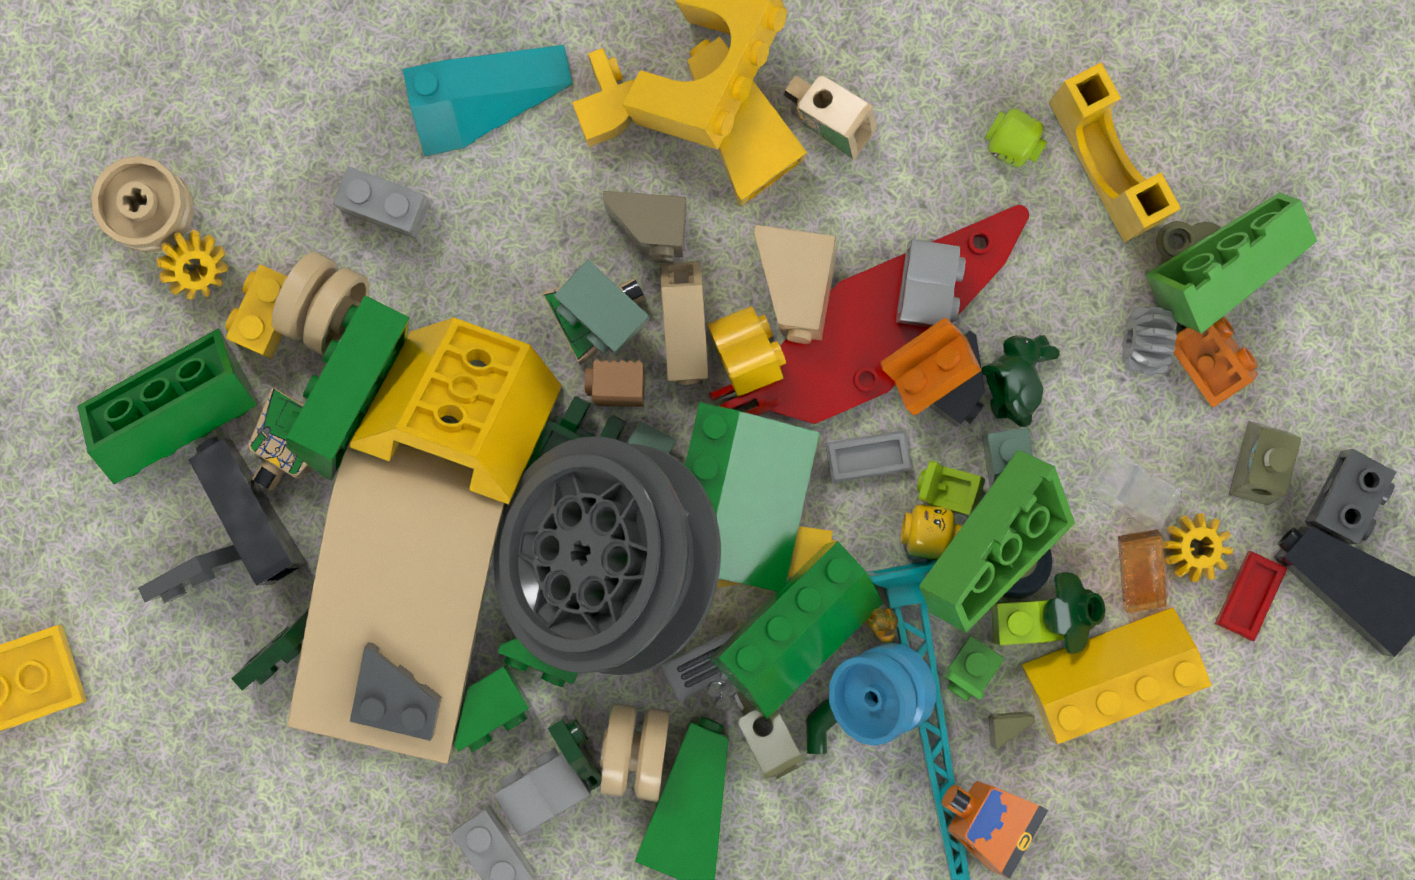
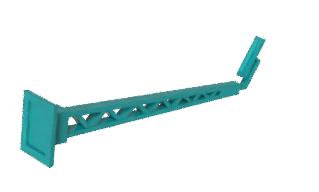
[867,559,970,880]

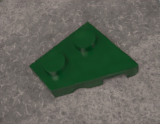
[231,608,309,690]
[547,714,602,790]

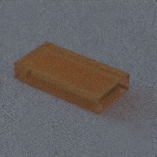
[1118,529,1167,613]

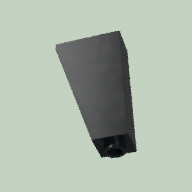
[188,436,307,586]
[1274,526,1415,657]

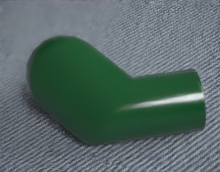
[806,699,837,754]

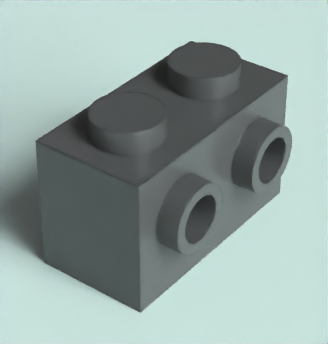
[1305,449,1396,544]

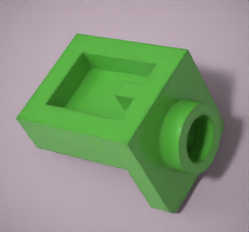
[942,635,1005,701]

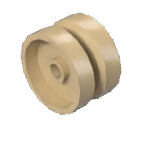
[91,156,194,253]
[272,251,370,356]
[600,703,670,802]

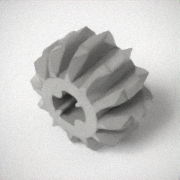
[1122,306,1177,375]

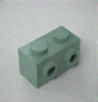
[554,259,650,356]

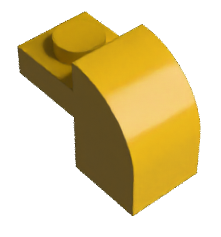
[572,48,633,147]

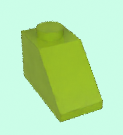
[991,599,1064,645]

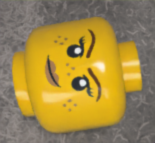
[900,504,962,560]

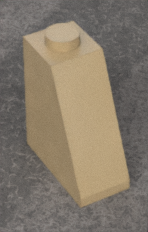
[754,225,838,344]
[660,261,708,385]

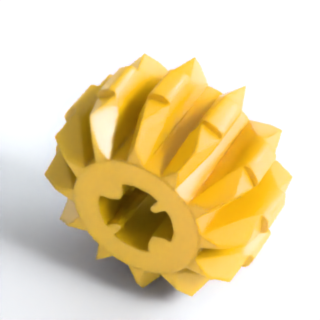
[156,229,228,300]
[1161,513,1233,582]

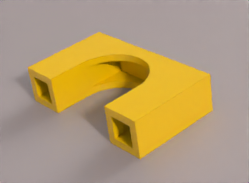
[622,0,788,150]
[1048,62,1181,243]

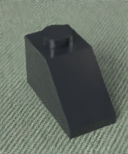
[929,330,985,427]

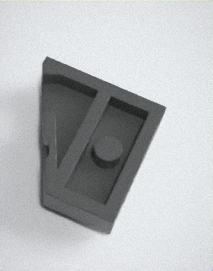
[138,545,242,603]
[350,642,442,741]

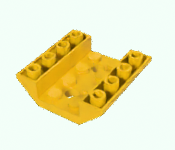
[350,317,562,504]

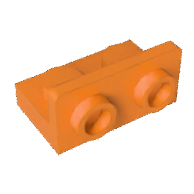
[1173,316,1258,408]
[881,318,982,416]

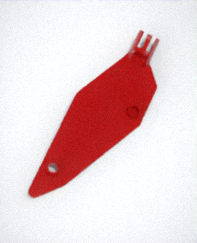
[709,205,1029,424]

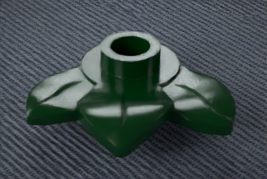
[1043,572,1105,654]

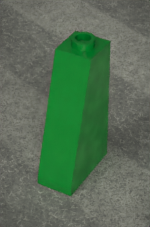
[634,716,729,880]

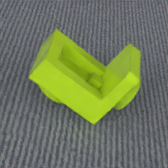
[917,460,986,516]

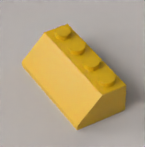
[1021,607,1212,744]

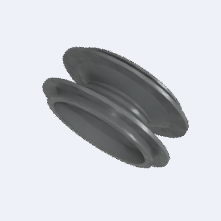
[494,437,721,675]

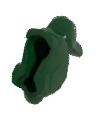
[982,335,1060,427]

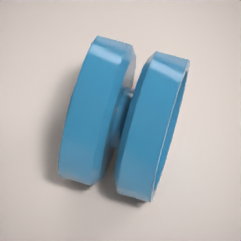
[829,642,936,746]

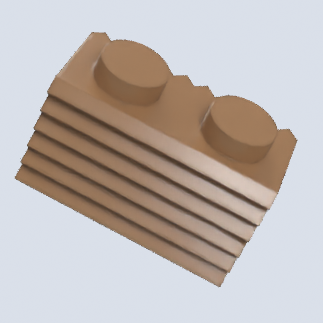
[585,359,645,407]

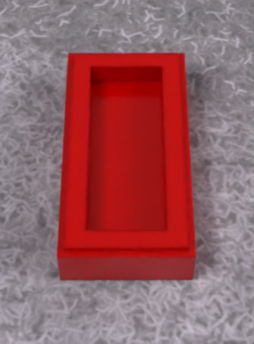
[1214,551,1288,642]

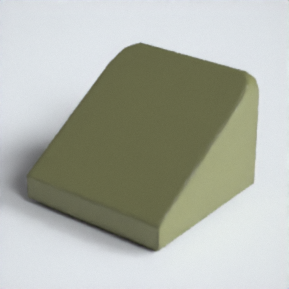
[988,711,1035,749]

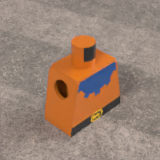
[942,781,1048,879]

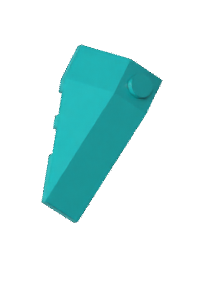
[402,45,573,156]

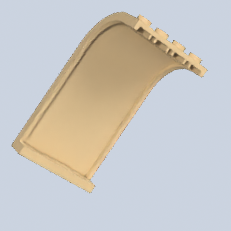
[287,427,506,764]

